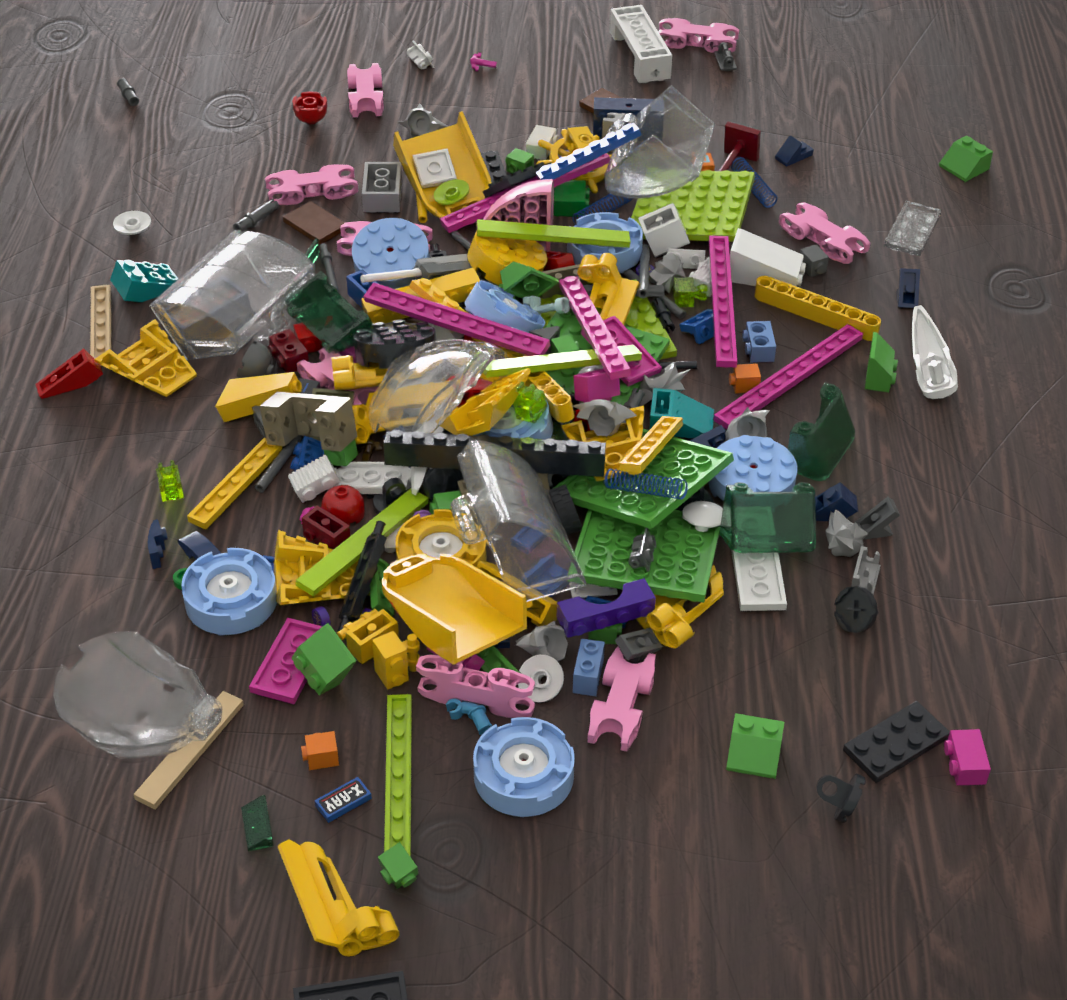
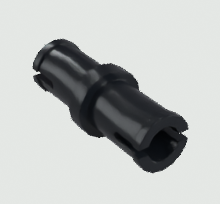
[651,298,675,333]

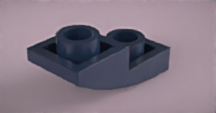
[148,519,168,569]
[177,531,221,560]

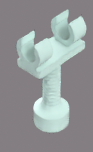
[523,296,570,315]

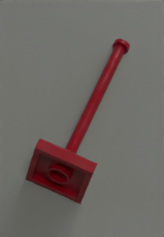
[719,121,761,171]

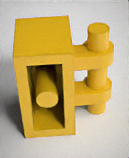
[337,609,399,664]
[372,631,420,690]

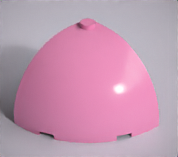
[483,179,554,251]

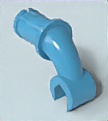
[446,699,492,735]

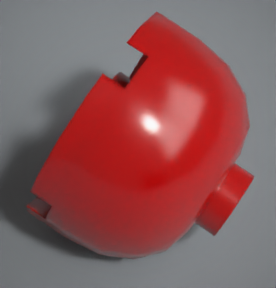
[292,91,328,124]
[321,485,365,526]

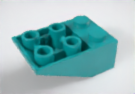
[110,260,183,302]
[649,388,714,438]

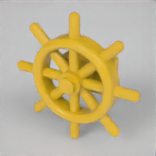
[536,126,622,194]

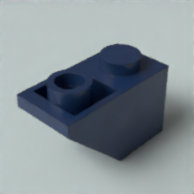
[806,482,858,521]

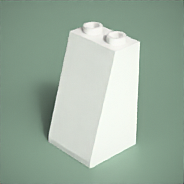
[730,228,806,287]

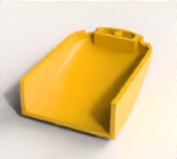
[393,111,492,218]
[381,554,527,665]

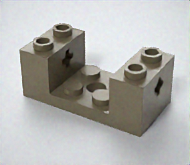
[260,392,357,452]

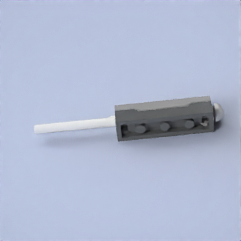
[360,254,486,283]

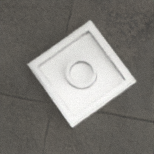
[412,149,457,189]

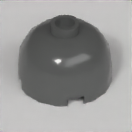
[236,340,274,378]

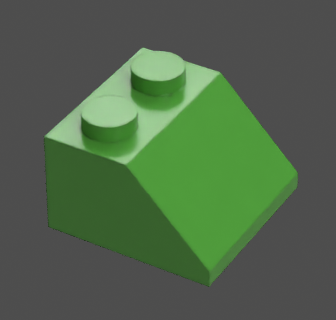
[939,136,993,182]
[500,261,559,299]
[865,332,898,392]
[291,623,357,696]
[726,713,784,779]

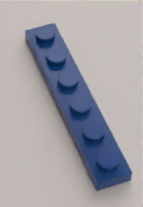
[536,123,642,180]

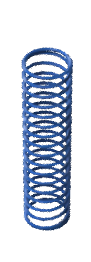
[731,157,778,208]
[573,186,633,225]
[604,468,688,500]

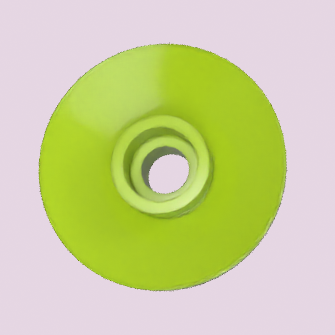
[434,179,469,205]

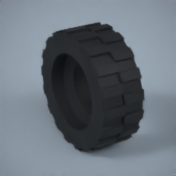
[549,484,582,536]

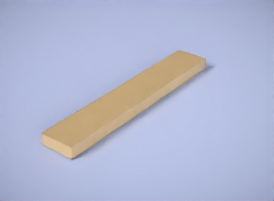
[90,285,112,366]
[134,691,244,809]

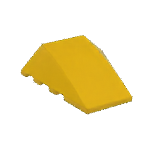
[94,319,197,397]
[436,368,531,436]
[561,405,644,482]
[274,530,370,605]

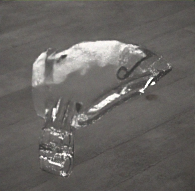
[368,339,509,434]
[53,632,222,759]

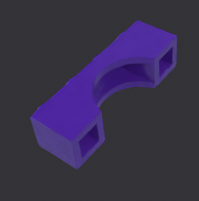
[557,578,656,638]

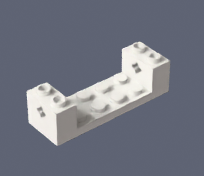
[610,5,672,83]

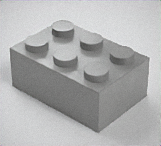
[362,162,402,213]

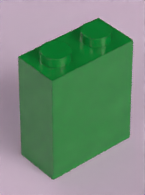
[554,180,589,217]

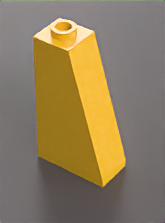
[215,372,302,422]

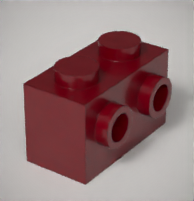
[267,329,309,373]
[302,505,351,550]

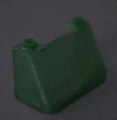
[284,271,373,354]
[788,382,856,481]
[719,482,816,553]

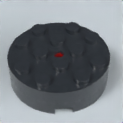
[354,320,437,369]

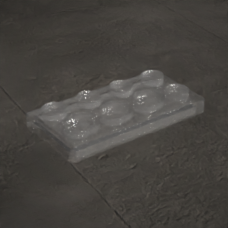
[884,201,942,256]

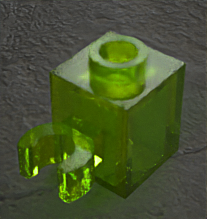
[673,277,708,307]
[513,381,548,423]
[156,460,184,502]

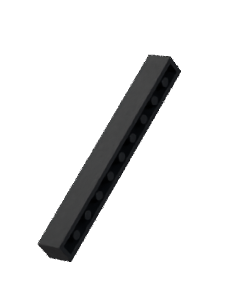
[384,430,606,477]

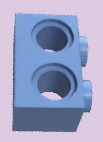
[742,321,776,363]
[573,639,605,696]

